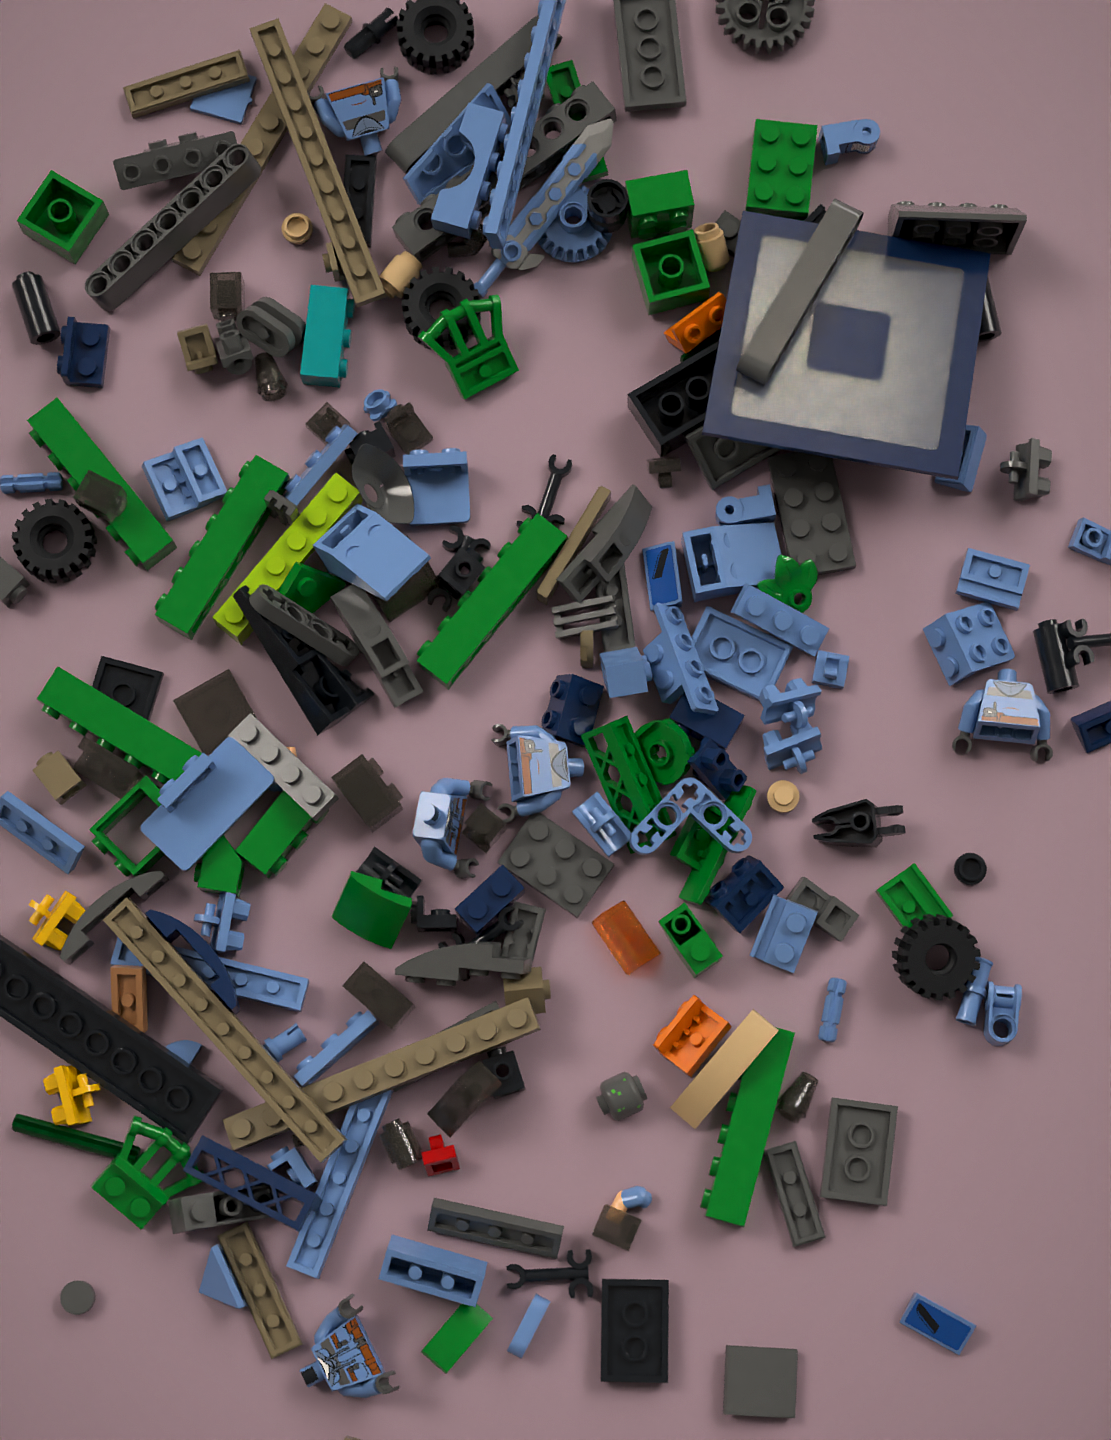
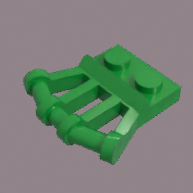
[418,295,519,399]
[91,1115,204,1230]

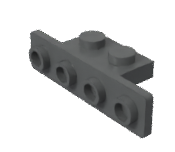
[113,131,237,190]

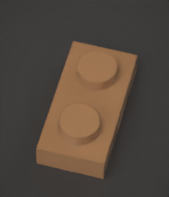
[110,965,148,1032]

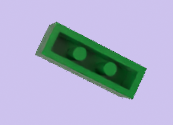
[235,790,329,879]

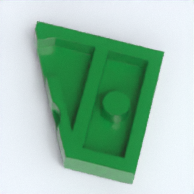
[278,562,346,614]

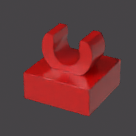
[421,1134,460,1177]

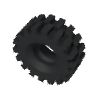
[397,0,474,75]
[402,266,481,350]
[12,499,97,583]
[892,914,981,1000]

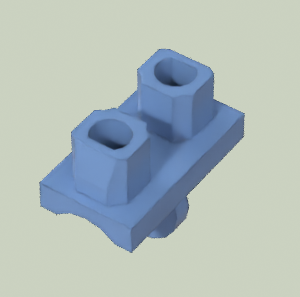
[759,678,822,729]
[762,723,822,774]
[572,791,631,858]
[194,892,250,953]

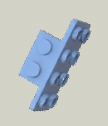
[141,737,274,871]

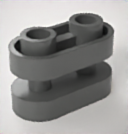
[236,297,306,357]

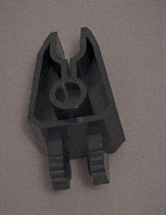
[812,799,906,848]

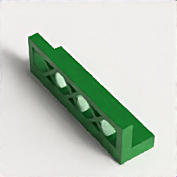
[581,716,677,854]

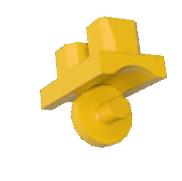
[28,890,86,951]
[43,1065,100,1126]

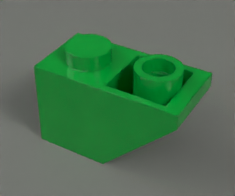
[194,835,246,898]
[658,903,723,979]

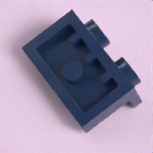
[57,316,110,388]
[704,855,784,933]

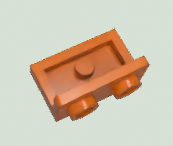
[663,292,726,354]
[653,995,732,1077]

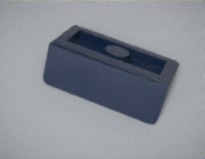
[1070,701,1111,753]

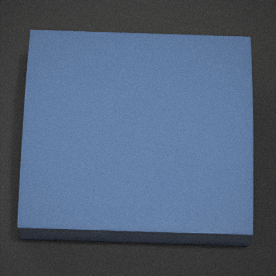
[142,437,227,522]

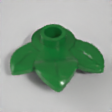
[757,554,818,613]

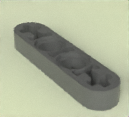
[249,584,359,666]

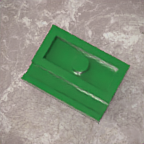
[875,863,954,928]

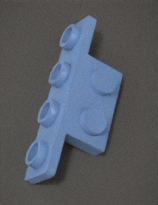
[643,603,719,715]

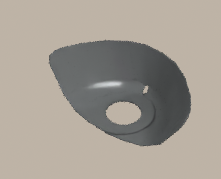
[352,444,414,524]

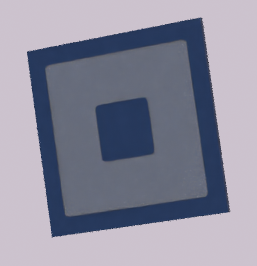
[702,211,991,480]

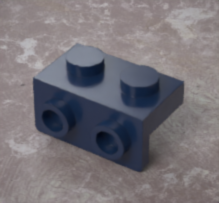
[541,674,604,747]

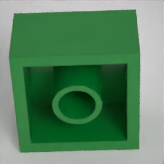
[17,170,109,264]
[625,170,695,240]
[632,229,710,315]

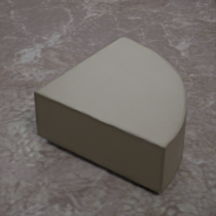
[580,630,593,668]

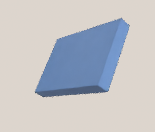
[692,606,794,702]

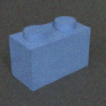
[599,647,652,698]

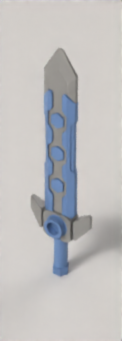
[474,119,613,297]

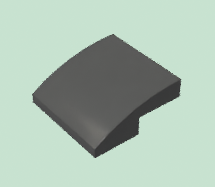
[723,1345,798,1418]

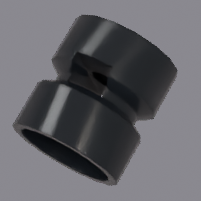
[587,179,628,233]

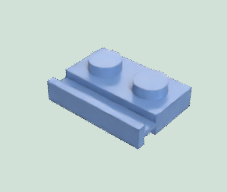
[955,548,1030,611]
[750,894,818,973]

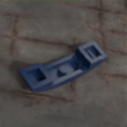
[145,909,240,1015]

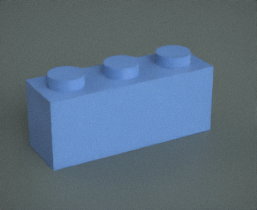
[379,1234,488,1307]

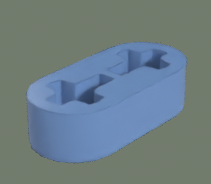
[507,1294,551,1359]

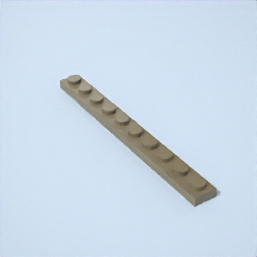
[172,3,352,276]
[249,18,386,308]
[103,897,347,1163]
[223,997,541,1152]

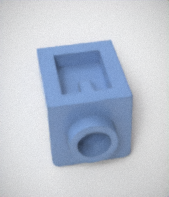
[267,1146,319,1189]

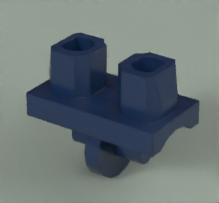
[688,737,747,800]

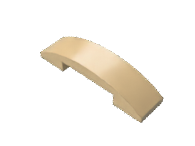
[670,1009,779,1129]

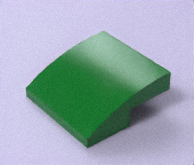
[332,871,412,949]

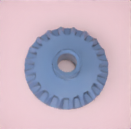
[537,185,613,262]

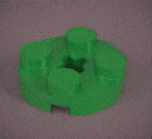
[635,719,695,785]

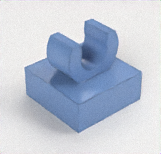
[811,650,850,689]

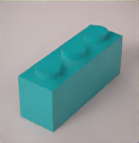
[300,285,355,388]

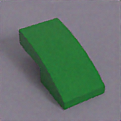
[421,1304,493,1374]

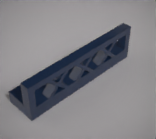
[183,1135,323,1232]

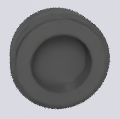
[60,1280,96,1315]

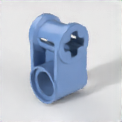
[983,981,1022,1047]

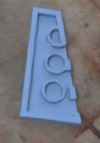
[403,83,512,205]

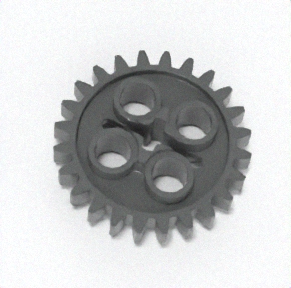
[715,0,815,54]

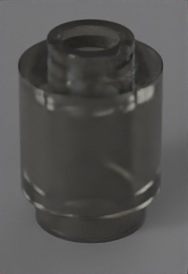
[379,1118,423,1171]

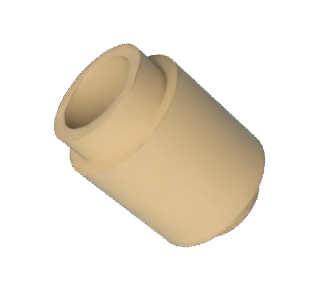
[694,223,730,272]
[379,251,423,298]

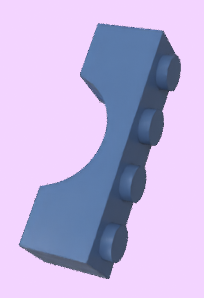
[431,102,510,239]

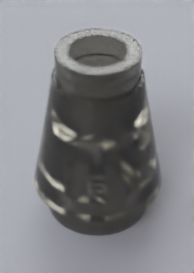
[254,352,288,401]
[776,1072,819,1123]

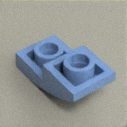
[1068,517,1111,565]

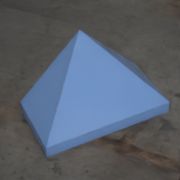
[199,1244,248,1309]

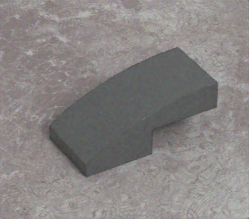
[786,877,859,942]

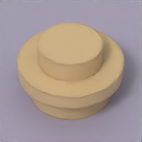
[282,213,313,244]
[767,780,799,813]

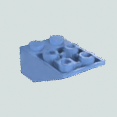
[313,503,431,601]
[681,522,781,602]

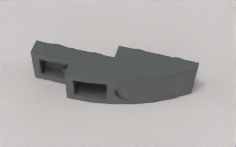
[556,484,652,603]
[329,584,424,708]
[395,942,532,986]

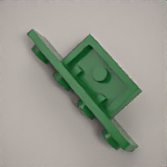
[670,785,757,905]

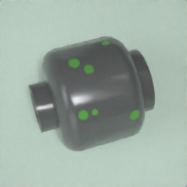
[596,1072,647,1121]

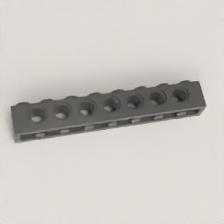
[392,81,617,263]

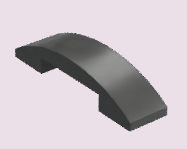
[60,871,169,965]

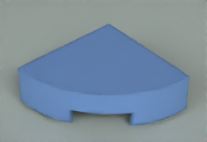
[166,1040,203,1065]

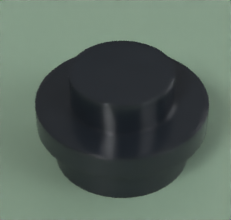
[954,853,987,885]

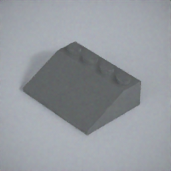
[888,201,1027,255]

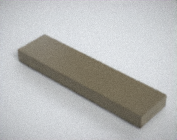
[123,50,250,119]
[537,485,611,605]
[217,1222,303,1359]

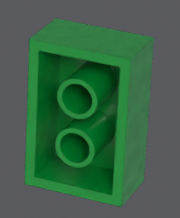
[745,119,818,221]

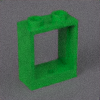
[89,776,165,877]

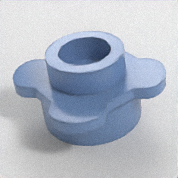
[363,389,397,421]

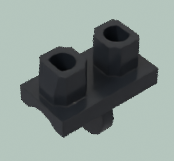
[356,846,422,898]

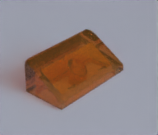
[592,900,661,975]

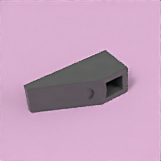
[168,1185,278,1234]

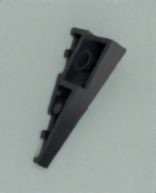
[233,585,374,736]

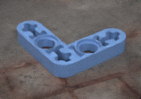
[629,777,752,855]

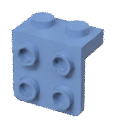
[403,448,471,526]
[923,602,1015,686]

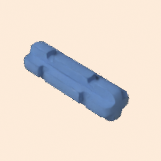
[0,472,63,494]
[818,978,847,1043]

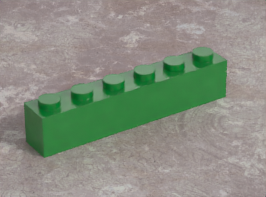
[27,397,177,571]
[155,455,290,641]
[417,513,568,690]
[37,666,202,785]
[700,1027,795,1227]

